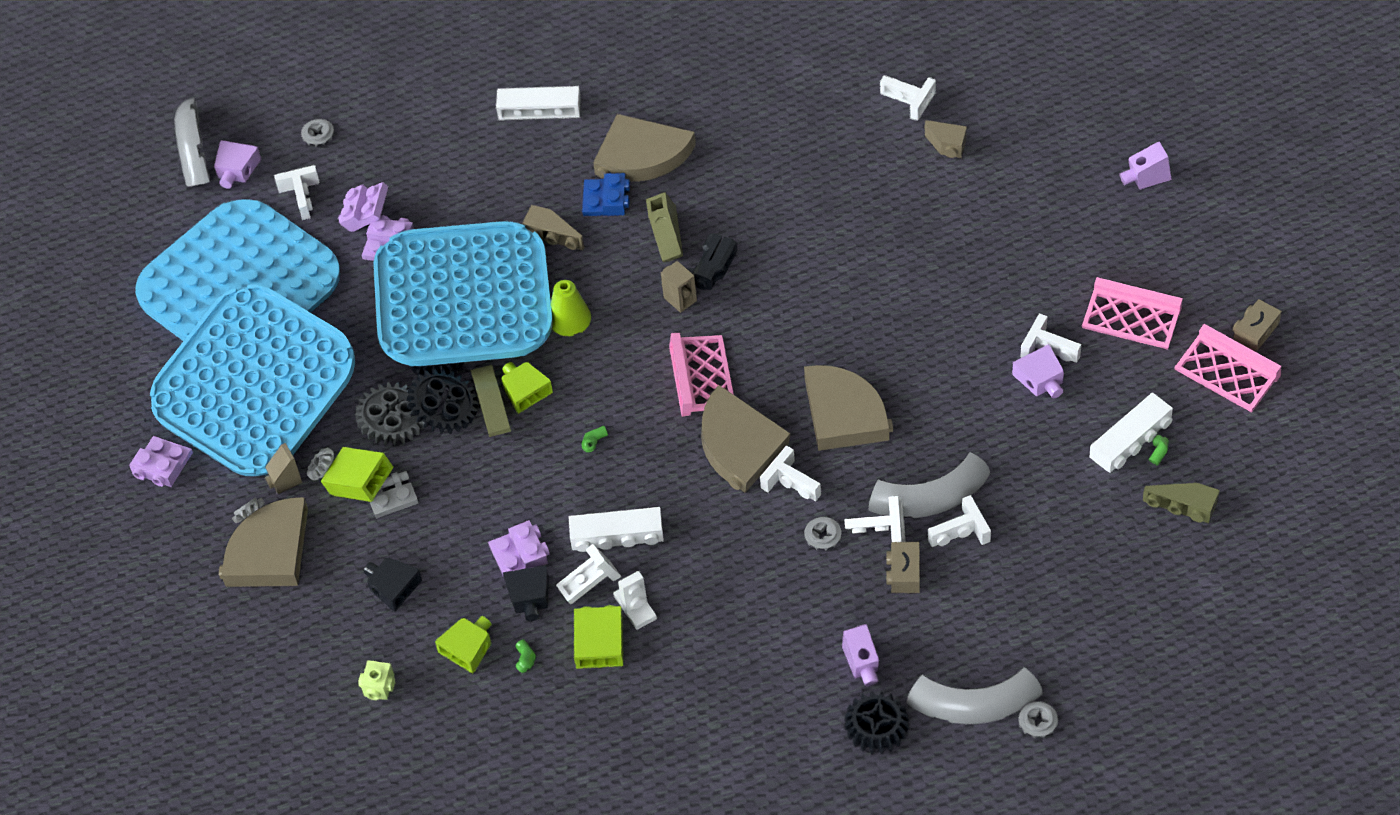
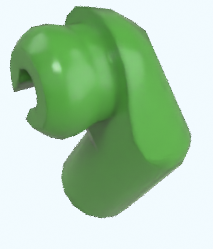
[581,426,608,452]
[1148,435,1169,466]
[515,639,536,673]

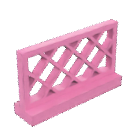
[1082,278,1183,349]
[1175,324,1281,412]
[669,333,734,417]

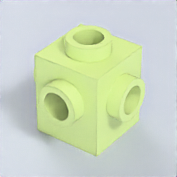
[359,661,395,700]

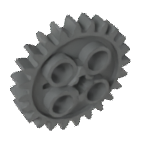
[355,382,424,446]

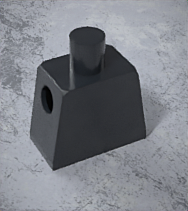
[364,558,422,612]
[503,565,549,621]

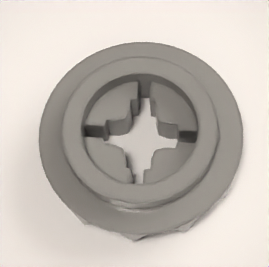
[301,119,334,147]
[307,447,334,481]
[232,497,265,523]
[804,517,841,551]
[1019,702,1058,738]

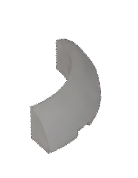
[175,98,210,186]
[868,452,990,518]
[907,667,1043,724]

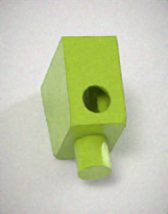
[501,362,553,414]
[435,616,492,674]

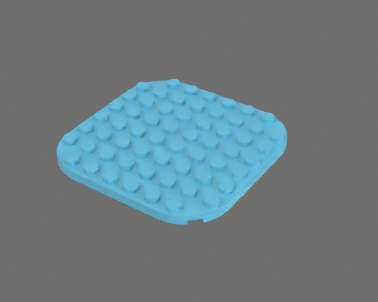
[136,200,340,341]
[374,221,552,366]
[150,284,355,476]

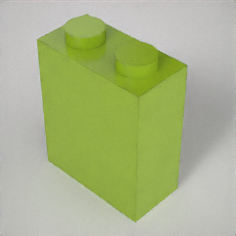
[321,447,394,502]
[574,605,623,669]

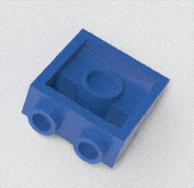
[582,173,630,216]

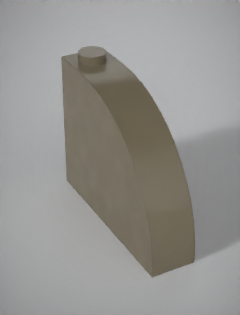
[593,114,696,182]
[804,365,893,451]
[701,385,790,493]
[219,497,308,587]

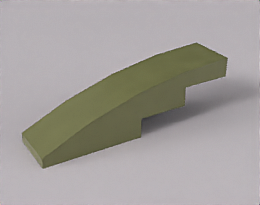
[471,365,511,437]

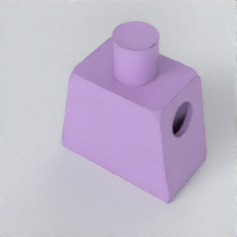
[215,141,261,188]
[1120,142,1171,189]
[1012,344,1064,398]
[842,624,879,686]

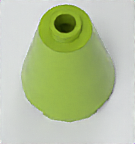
[551,280,591,336]

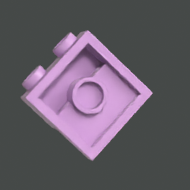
[339,182,388,232]
[362,215,414,261]
[129,436,193,487]
[488,520,550,575]

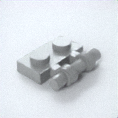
[370,471,419,519]

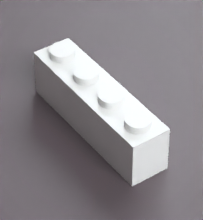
[496,86,581,120]
[1090,393,1173,473]
[569,507,663,552]

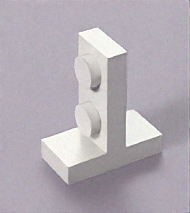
[880,76,936,121]
[274,165,319,220]
[1021,313,1081,363]
[760,446,821,501]
[928,495,991,547]
[845,496,905,542]
[556,544,621,604]
[613,571,657,630]

